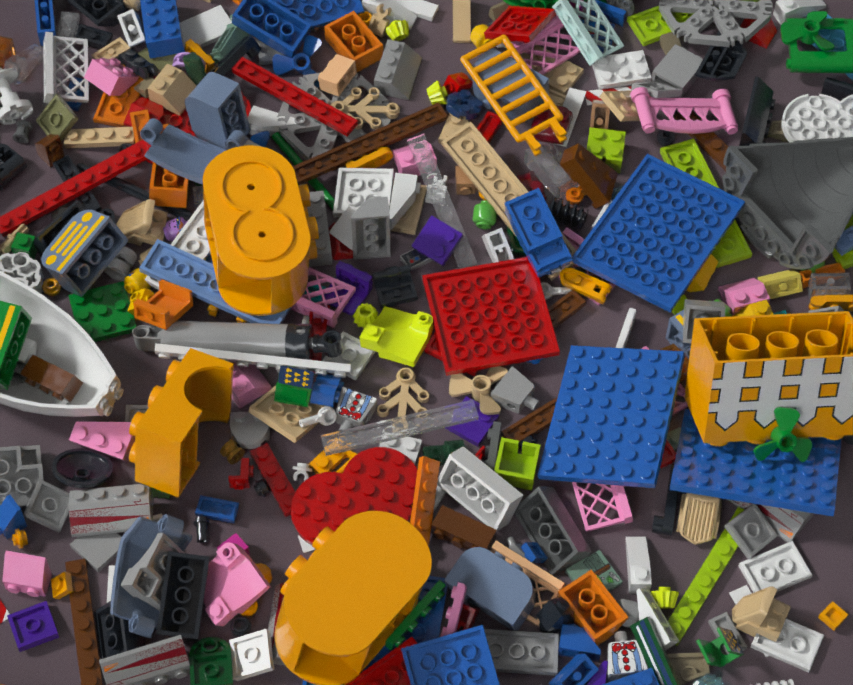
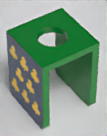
[274,366,314,407]
[696,627,744,667]

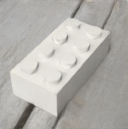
[437,446,523,532]

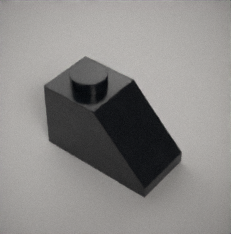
[536,597,574,631]

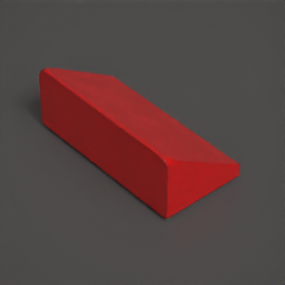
[328,222,353,260]

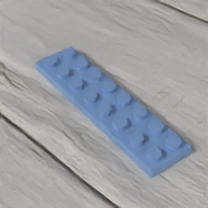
[139,239,291,324]

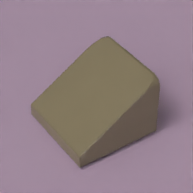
[659,32,681,55]
[134,77,154,99]
[768,120,788,142]

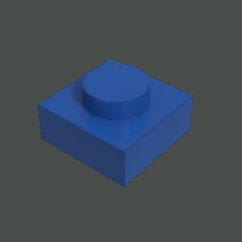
[521,542,548,563]

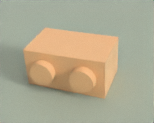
[318,54,357,97]

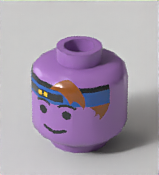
[163,217,188,242]

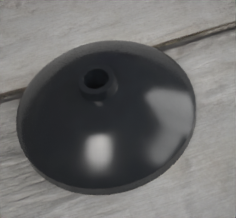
[52,448,113,489]

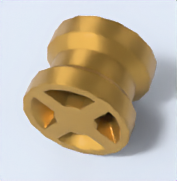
[220,440,245,465]

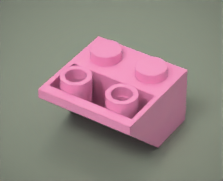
[84,58,139,96]

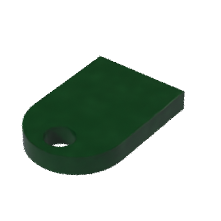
[189,637,234,685]

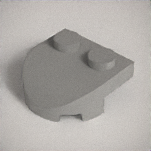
[230,412,270,449]

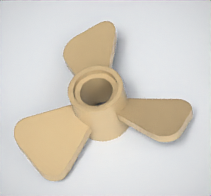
[449,366,508,415]

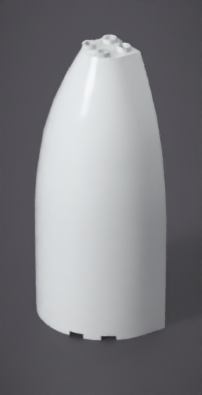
[0,271,123,417]

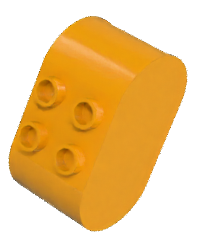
[203,145,319,316]
[275,511,432,685]

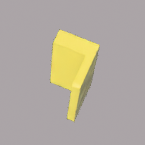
[757,269,803,299]

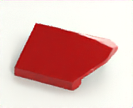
[740,18,777,49]
[123,97,163,127]

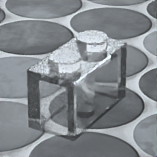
[807,273,851,301]

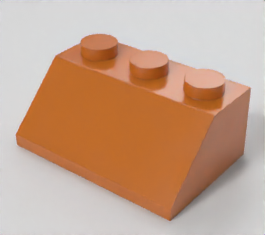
[558,569,629,646]

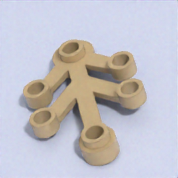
[331,87,400,130]
[377,368,429,435]

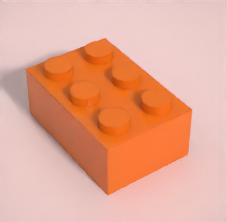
[324,11,383,72]
[149,162,189,208]

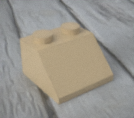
[147,64,196,116]

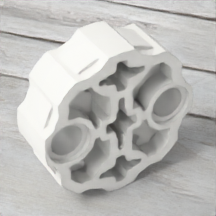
[0,252,44,294]

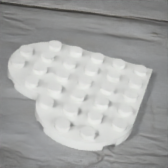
[781,94,853,143]

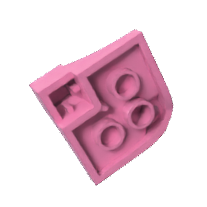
[204,542,271,626]

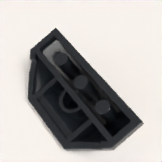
[695,31,747,82]

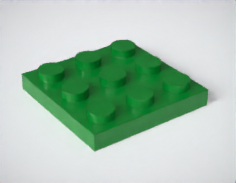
[68,281,136,342]

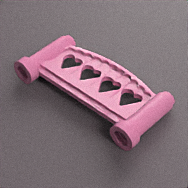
[630,87,738,135]

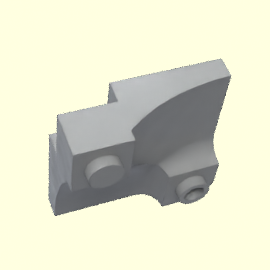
[0,445,44,506]
[121,533,184,611]

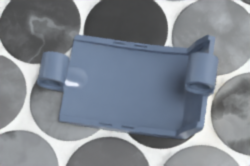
[140,118,249,184]
[110,514,192,638]

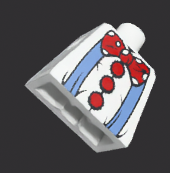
[606,631,648,682]

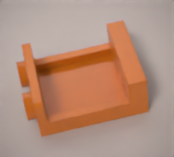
[133,279,193,330]

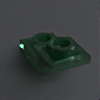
[422,440,465,466]

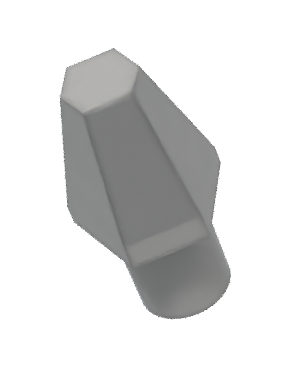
[506,537,526,559]

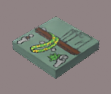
[566,550,623,592]

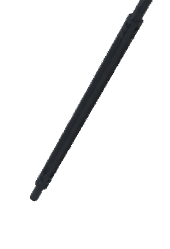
[77,162,193,221]

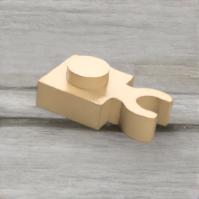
[368,3,392,38]

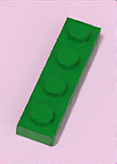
[385,580,446,651]

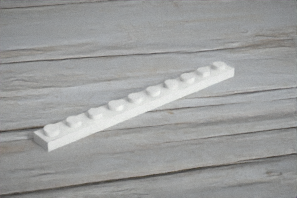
[155,343,351,377]

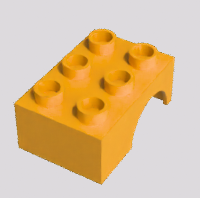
[129,348,234,497]

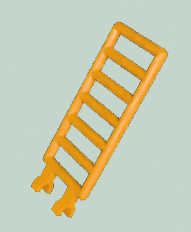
[460,35,567,156]

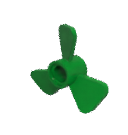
[780,11,835,51]
[753,407,812,462]

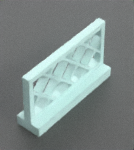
[552,0,624,66]

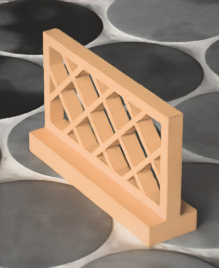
[491,541,565,627]

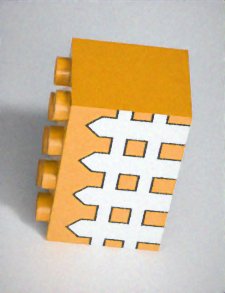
[684,311,853,446]

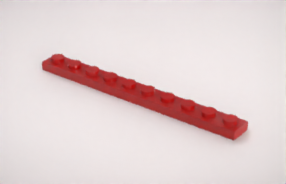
[0,140,151,237]

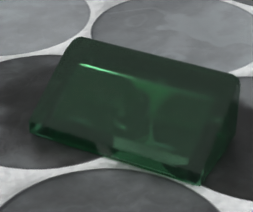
[182,52,206,86]

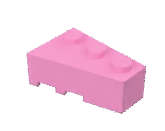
[69,422,135,463]

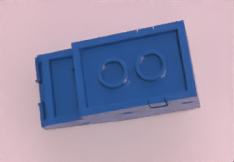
[504,188,573,278]

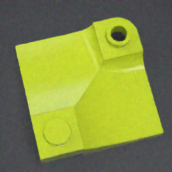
[359,306,434,367]

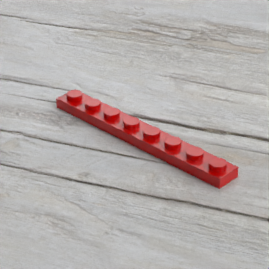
[232,57,358,137]

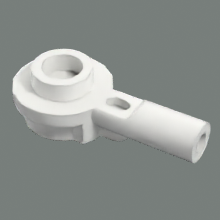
[541,282,572,300]
[299,406,337,427]

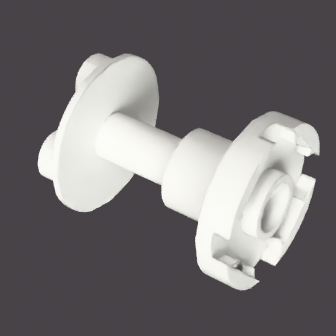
[0,67,33,125]

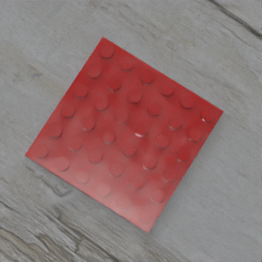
[422,257,560,376]

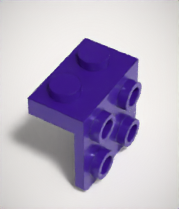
[322,261,372,315]

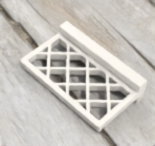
[43,32,89,103]

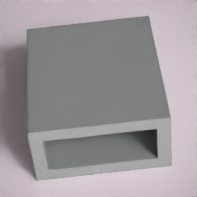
[651,44,703,98]

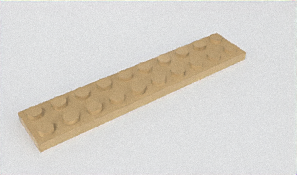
[441,122,576,281]

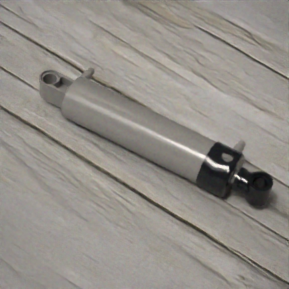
[132,315,343,360]

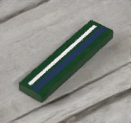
[630,617,680,685]

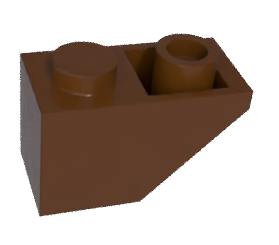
[35,134,65,168]

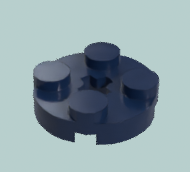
[446,89,483,120]

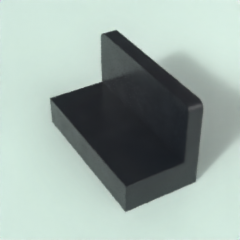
[821,77,853,101]

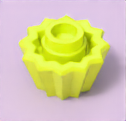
[385,20,409,41]
[427,81,448,105]
[353,303,378,328]
[651,587,679,609]

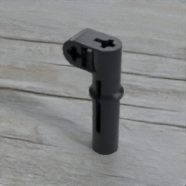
[0,143,27,191]

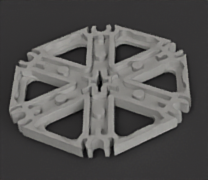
[659,0,773,47]
[277,73,392,161]

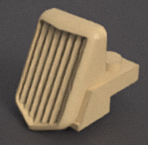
[116,199,168,246]
[676,493,722,545]
[732,586,791,642]

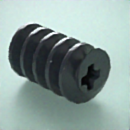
[549,196,589,229]

